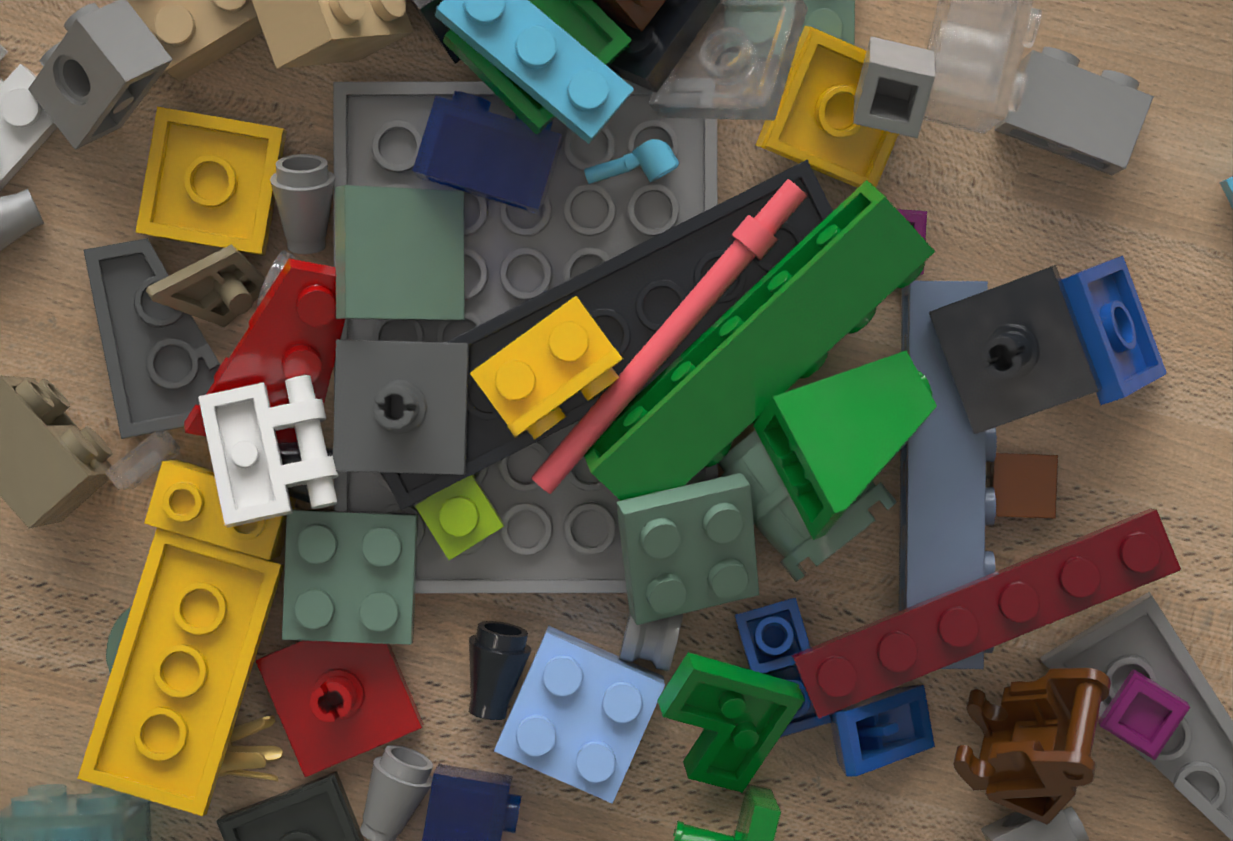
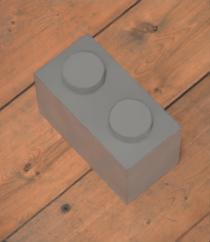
[995,47,1154,176]

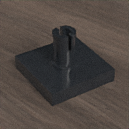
[929,265,1102,435]

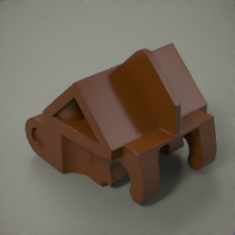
[953,668,1111,825]

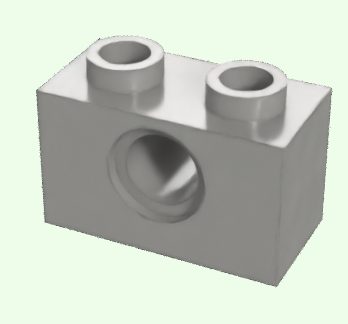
[28,0,173,150]

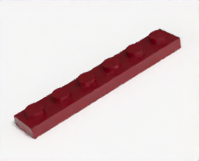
[792,508,1181,719]

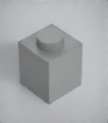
[853,37,935,138]

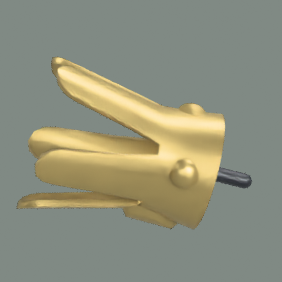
[219,715,284,781]

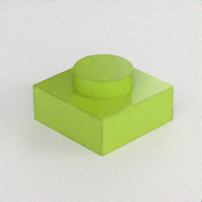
[415,474,505,561]

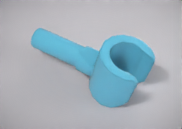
[584,139,679,184]

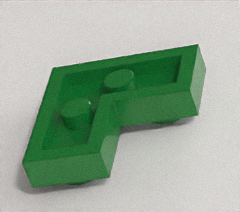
[657,652,805,793]

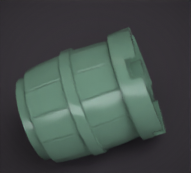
[718,430,897,582]

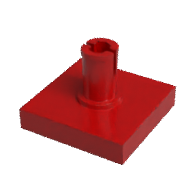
[255,640,424,778]

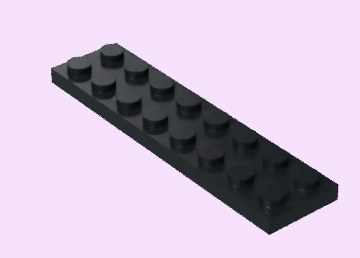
[383,160,833,510]

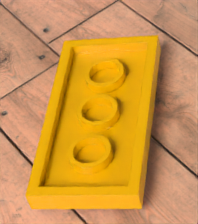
[77,528,284,816]

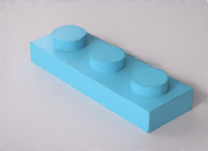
[435,0,634,144]

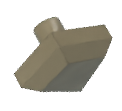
[146,244,272,327]

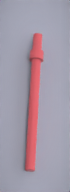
[531,179,807,495]

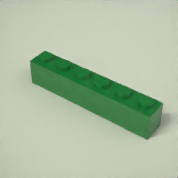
[584,180,936,501]

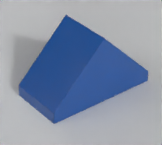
[829,685,935,777]

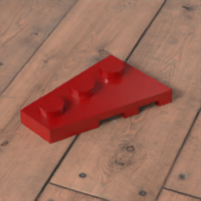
[184,258,345,443]

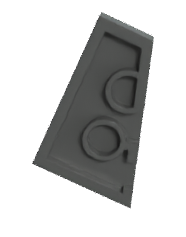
[83,238,220,439]

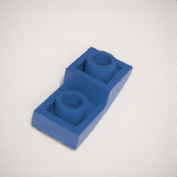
[734,597,832,738]

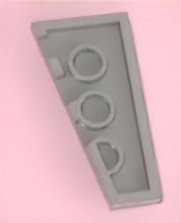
[1041,591,1233,841]

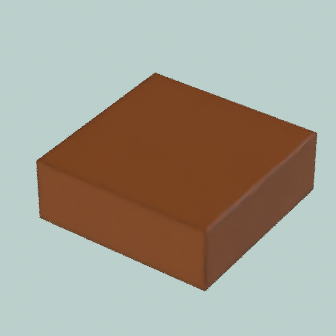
[990,453,1058,519]

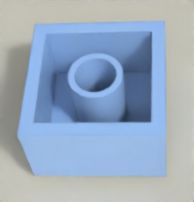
[494,625,665,804]

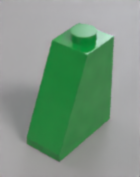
[753,350,937,540]

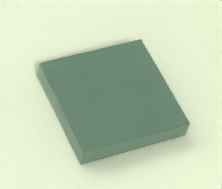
[335,185,464,321]

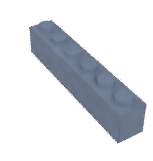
[899,281,997,669]

